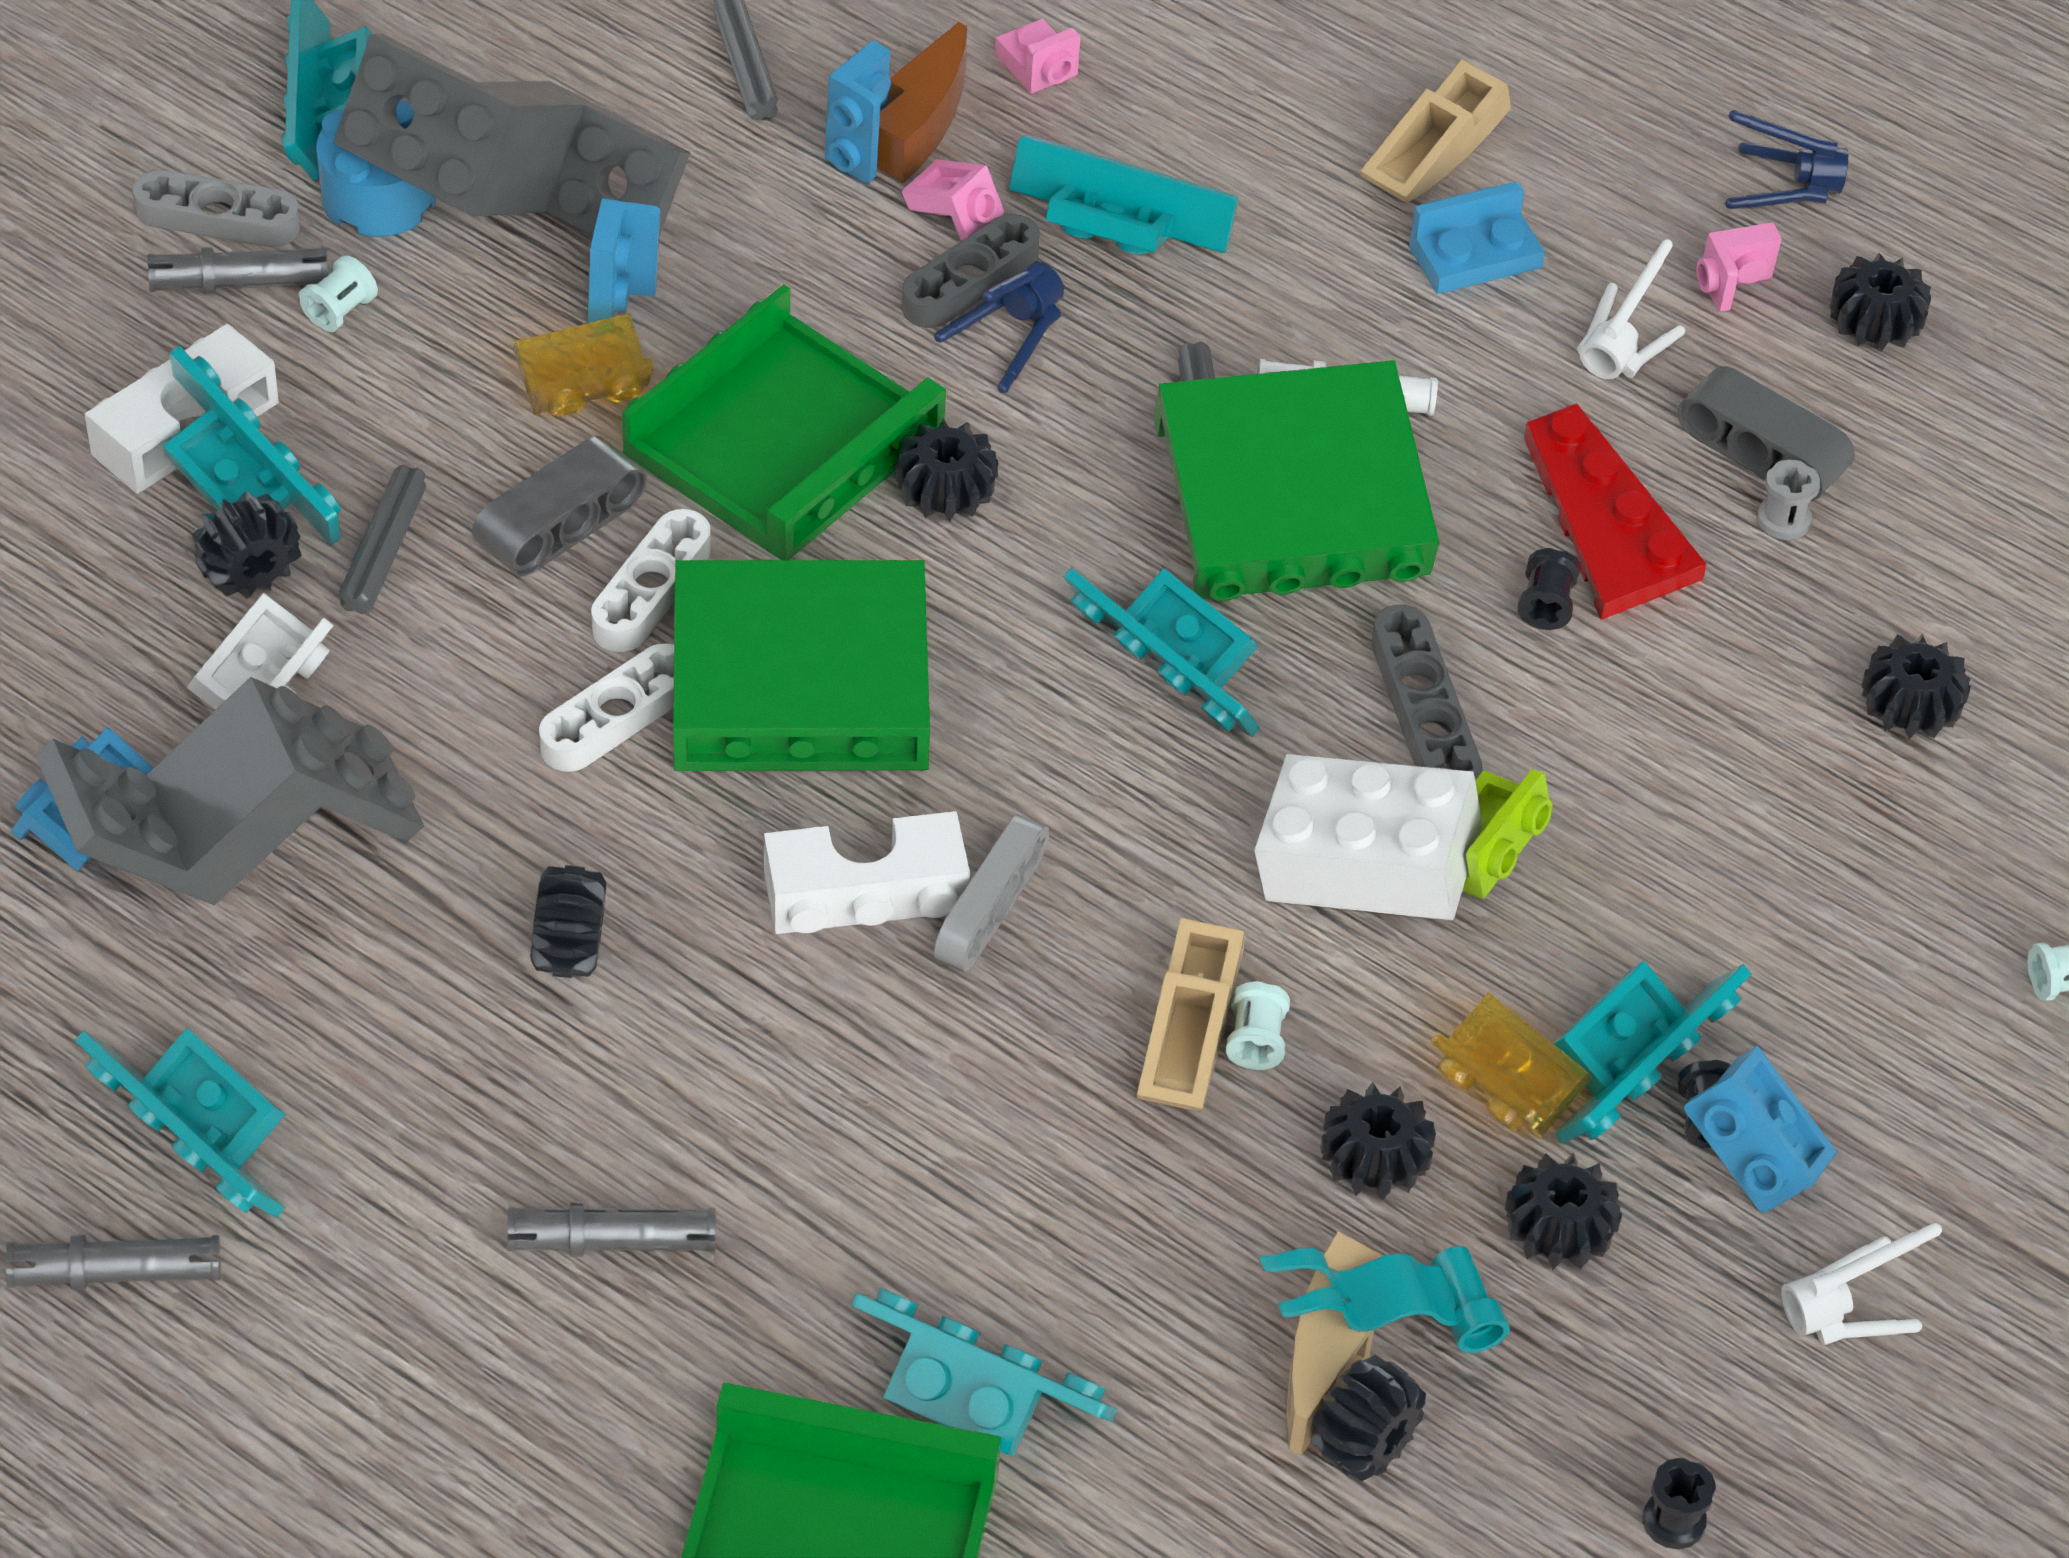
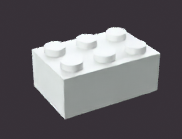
[1254,754,1482,920]

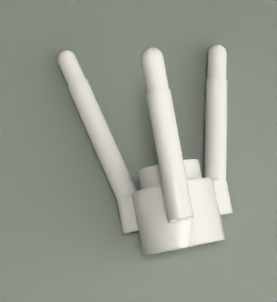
[1577,239,1685,379]
[1781,1223,1942,1346]

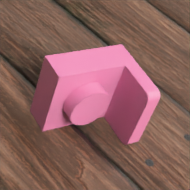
[995,18,1080,94]
[902,159,1004,241]
[1696,222,1782,312]

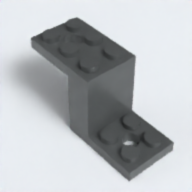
[333,34,690,236]
[35,677,424,905]

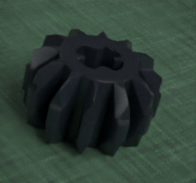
[1830,253,1931,352]
[895,418,999,522]
[191,490,302,599]
[1861,633,1971,740]
[530,865,607,978]
[1320,1082,1436,1200]
[1505,1152,1622,1271]
[1311,1355,1426,1481]

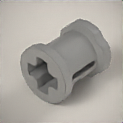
[1757,460,1820,540]

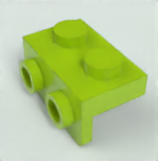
[1462,768,1552,899]

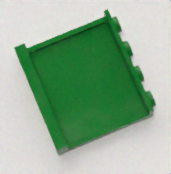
[622,284,946,560]
[1153,360,1439,601]
[673,560,930,771]
[681,1382,1001,1558]

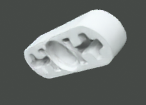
[591,509,711,652]
[539,644,674,772]

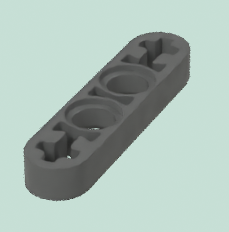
[1372,605,1483,780]

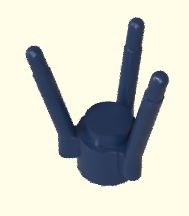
[1725,110,1849,209]
[934,261,1064,393]

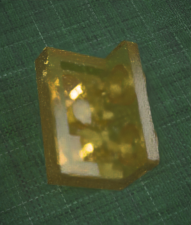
[513,313,654,417]
[1430,992,1592,1139]

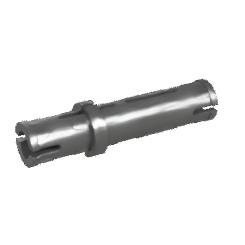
[147,247,328,295]
[507,1201,716,1257]
[6,1235,221,1290]

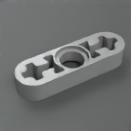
[133,170,300,247]
[934,814,1049,971]

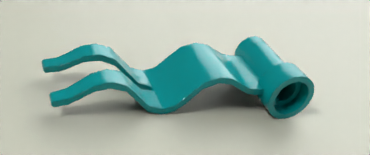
[1259,1246,1510,1353]

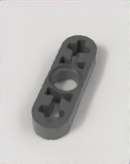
[902,214,1040,328]

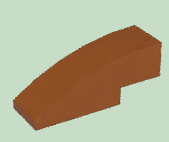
[877,22,967,183]

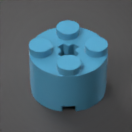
[316,101,437,237]

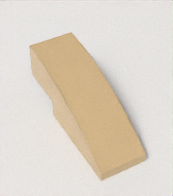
[1360,59,1511,203]
[1137,918,1245,1112]
[1286,1232,1384,1456]

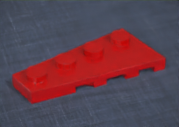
[1524,403,1707,620]

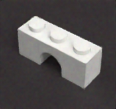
[85,323,279,494]
[764,811,970,934]

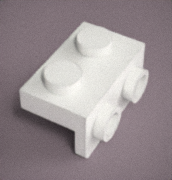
[187,593,334,710]

